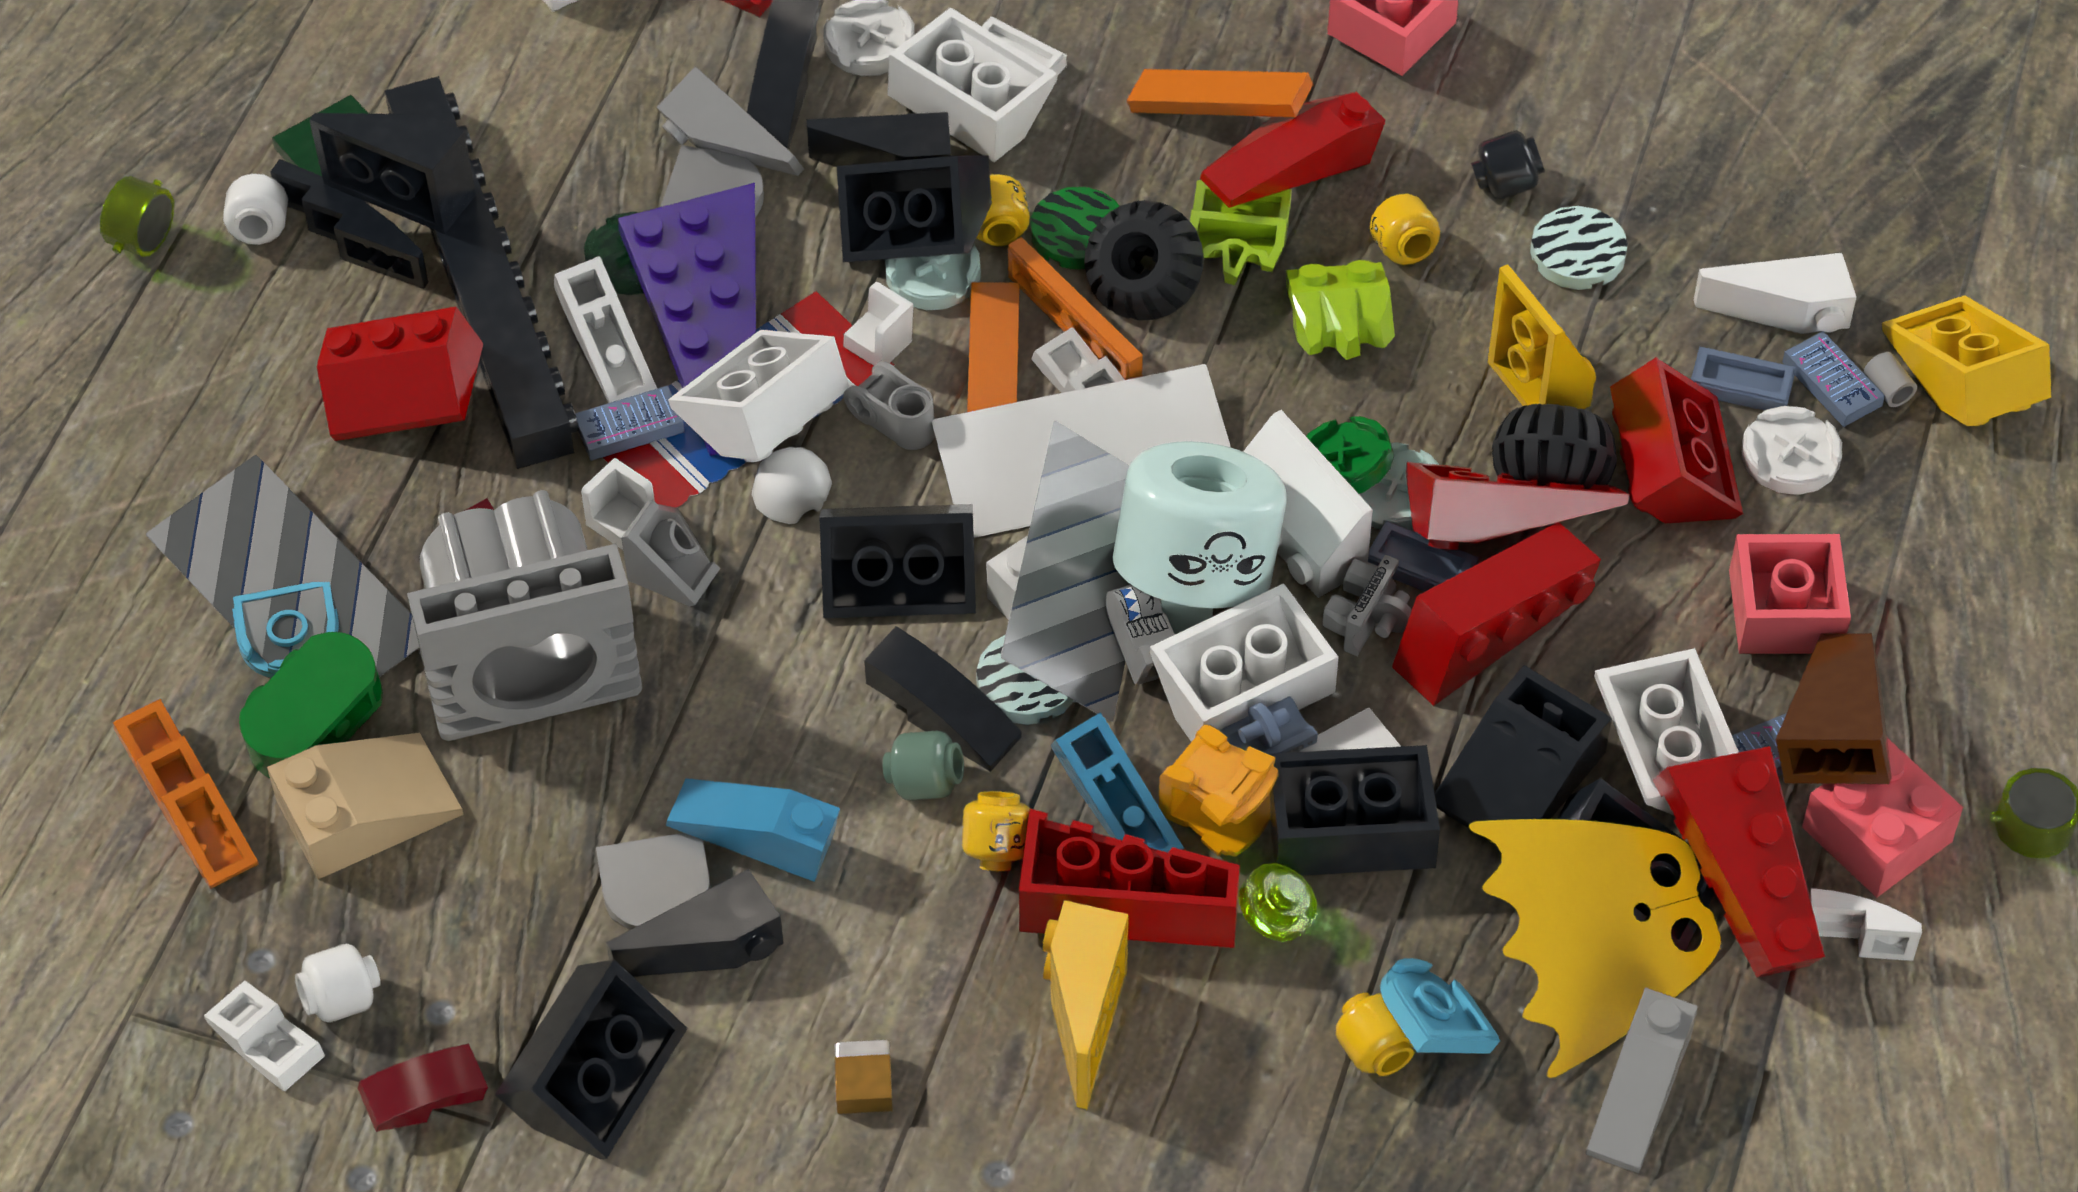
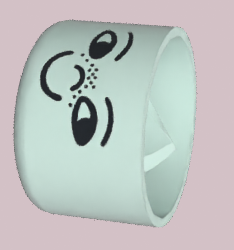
[1113,441,1287,608]

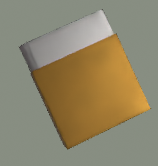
[835,1040,893,1114]

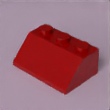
[317,306,484,441]
[1610,357,1743,524]

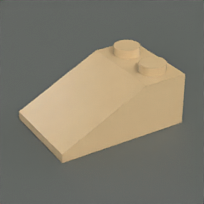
[267,732,464,880]

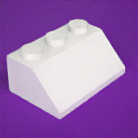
[888,7,1058,162]
[668,330,849,462]
[1243,410,1373,598]
[1150,583,1338,742]
[1594,648,1739,815]

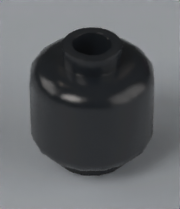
[1471,130,1545,199]

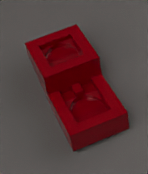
[357,1044,488,1132]

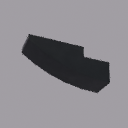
[864,626,1022,772]

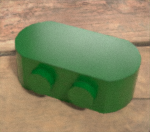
[239,632,383,778]

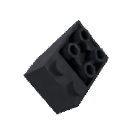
[1435,665,1612,845]

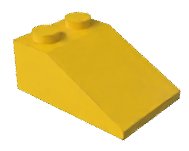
[1488,264,1596,409]
[1882,295,2051,426]
[1043,900,1128,1109]

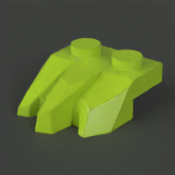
[1190,180,1292,286]
[1286,260,1395,360]

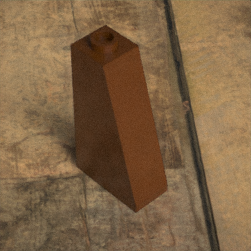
[1776,633,1892,784]

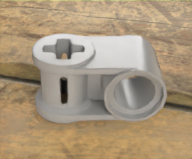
[843,361,935,450]

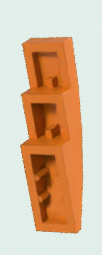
[113,699,258,889]

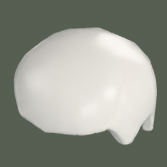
[752,447,832,524]

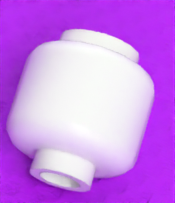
[223,174,288,245]
[295,944,381,1022]

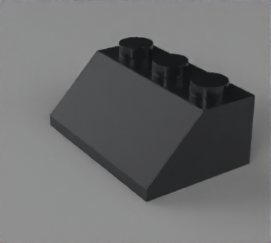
[836,155,992,262]
[819,504,976,618]
[1269,745,1440,877]
[495,959,688,1160]

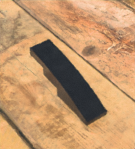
[747,0,824,150]
[270,159,429,289]

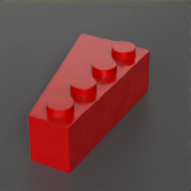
[1392,522,1601,706]
[1652,746,1825,978]
[1019,808,1240,948]

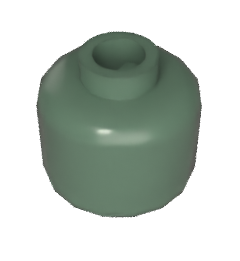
[883,731,964,800]

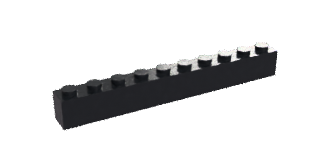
[384,76,579,469]

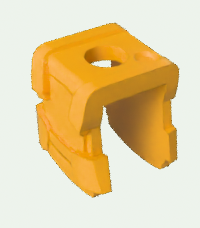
[1159,724,1278,857]

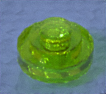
[1239,863,1317,942]

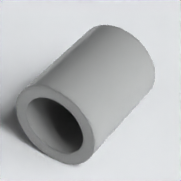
[1864,352,1917,407]

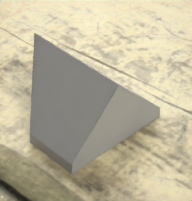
[621,500,720,607]

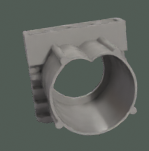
[407,490,642,741]

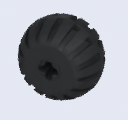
[1084,200,1204,320]
[1492,404,1617,490]

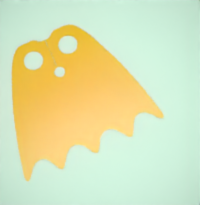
[1469,819,1721,1078]

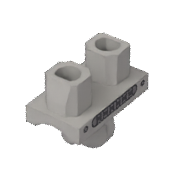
[1323,554,1412,657]

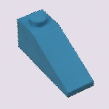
[1050,712,1184,852]
[666,778,840,882]

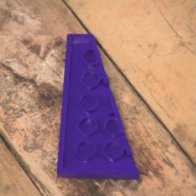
[618,183,756,456]

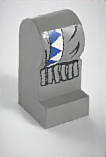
[1106,585,1175,686]

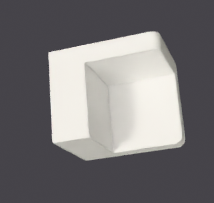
[843,282,913,366]
[581,458,655,550]

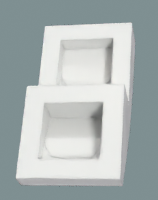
[1031,327,1125,393]
[1809,888,1922,961]
[204,980,325,1092]

